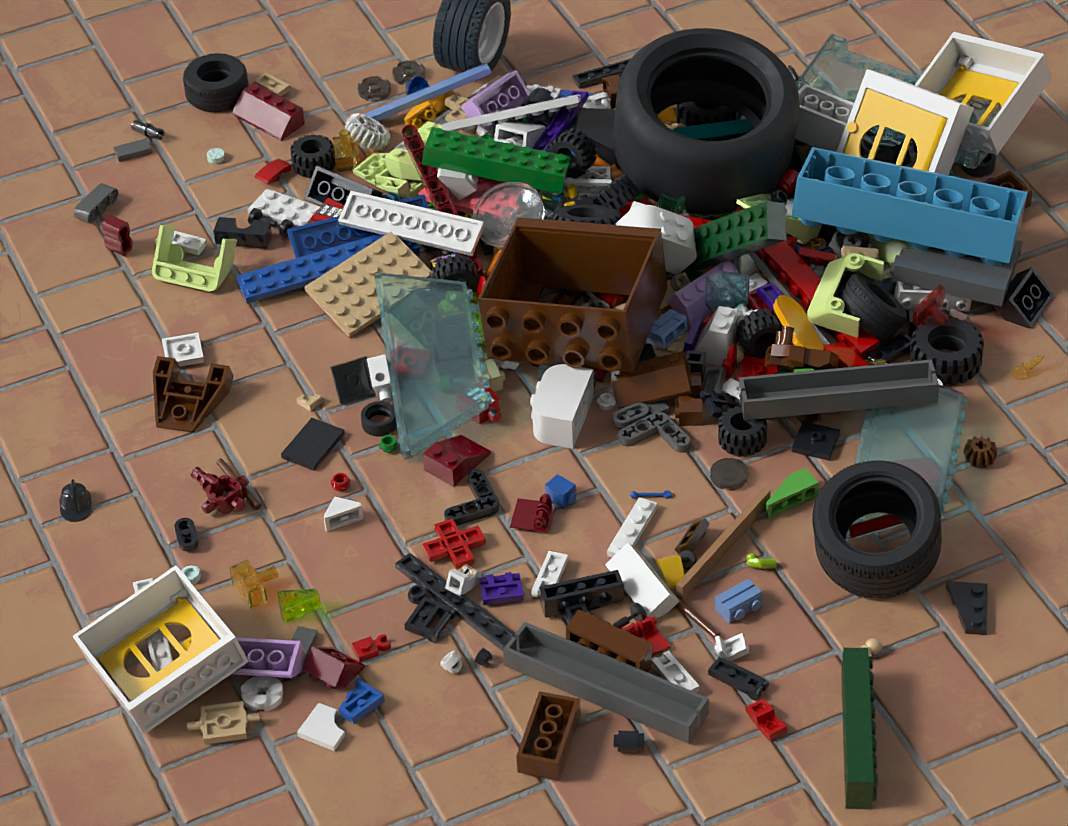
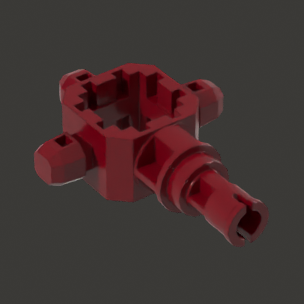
[190,467,249,514]

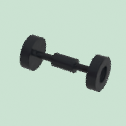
[248,208,293,237]
[613,602,647,629]

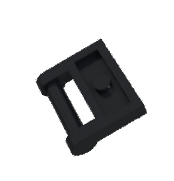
[404,597,457,643]

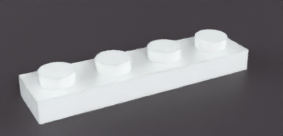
[607,497,657,557]

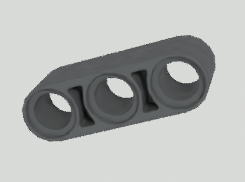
[74,183,118,224]

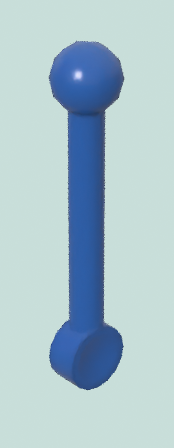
[630,490,671,499]

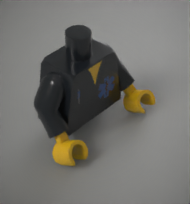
[527,184,578,220]

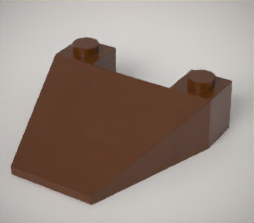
[153,356,234,433]

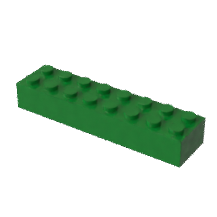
[422,127,571,194]

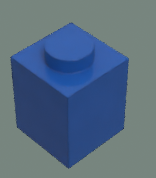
[545,474,576,509]

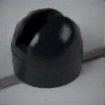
[475,648,492,666]

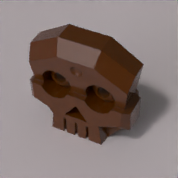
[764,326,839,373]

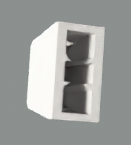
[367,354,396,403]

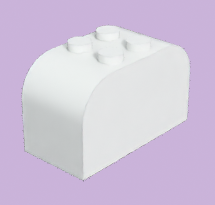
[795,84,854,152]
[615,205,696,274]
[530,364,594,449]

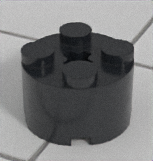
[521,88,558,124]

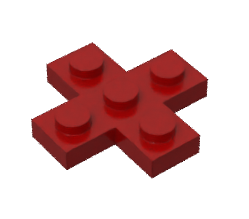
[423,518,486,570]

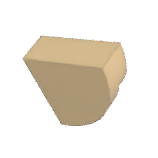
[296,394,324,412]

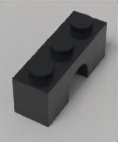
[213,217,272,249]

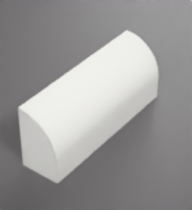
[605,543,679,618]

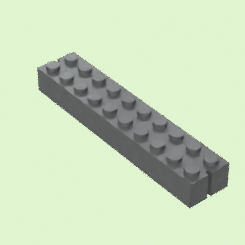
[739,360,939,420]
[503,622,709,744]

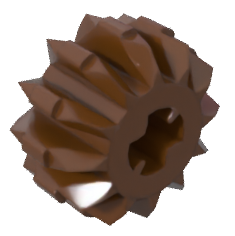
[963,436,997,468]

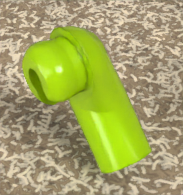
[746,553,777,569]

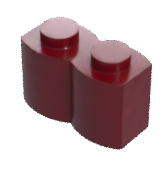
[102,215,133,256]

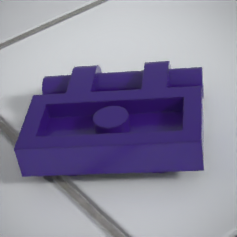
[479,572,524,605]

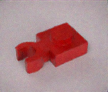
[352,634,391,662]

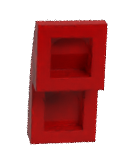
[255,159,292,184]
[745,699,788,741]

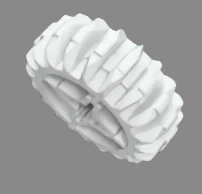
[345,113,390,151]

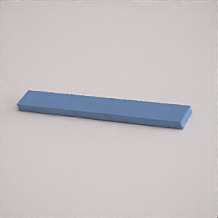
[364,63,491,121]

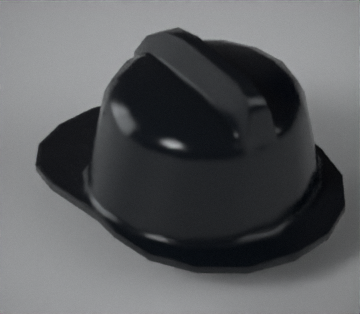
[59,479,92,522]

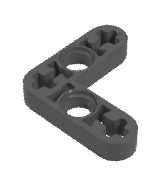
[619,412,690,453]

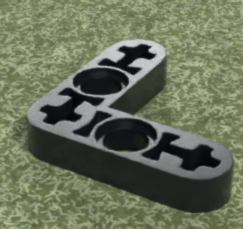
[444,470,499,526]

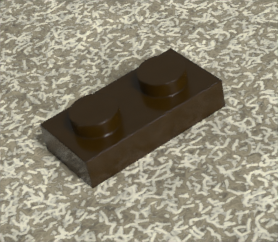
[674,518,710,554]

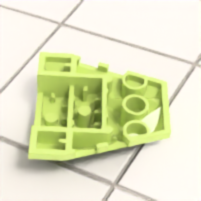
[353,153,424,199]

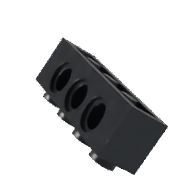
[539,570,624,618]

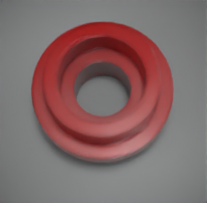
[331,473,350,491]

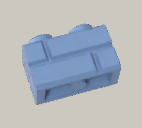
[647,309,688,350]
[715,579,763,623]

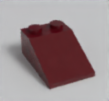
[423,435,491,487]

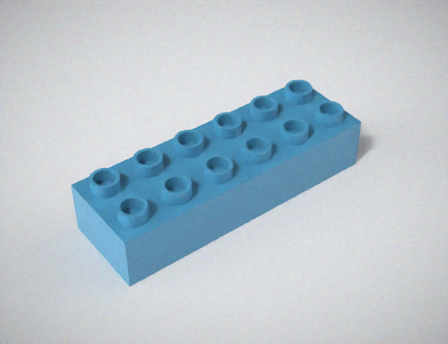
[791,147,1028,266]

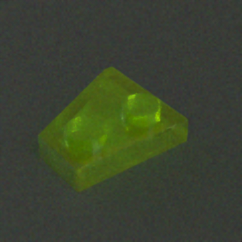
[277,589,321,623]

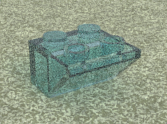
[705,271,749,314]

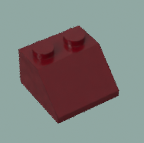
[303,646,365,689]

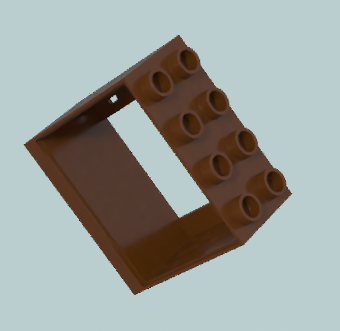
[478,217,668,372]

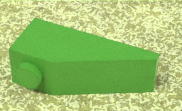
[766,468,819,519]

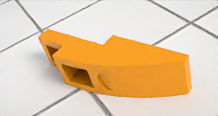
[404,90,454,130]

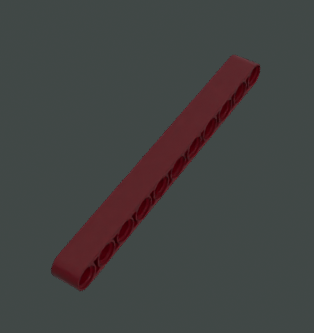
[402,125,483,276]

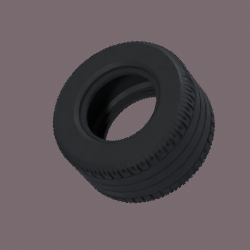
[812,460,942,599]

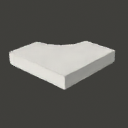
[297,703,345,751]

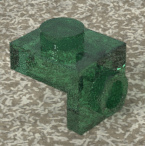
[657,193,686,215]

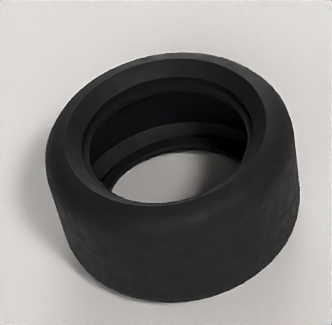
[613,28,800,215]

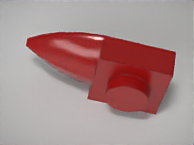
[721,345,737,379]

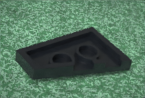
[946,581,988,635]

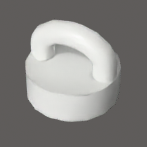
[440,651,462,674]

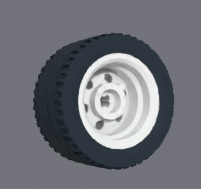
[433,0,511,73]

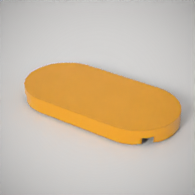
[773,295,824,350]

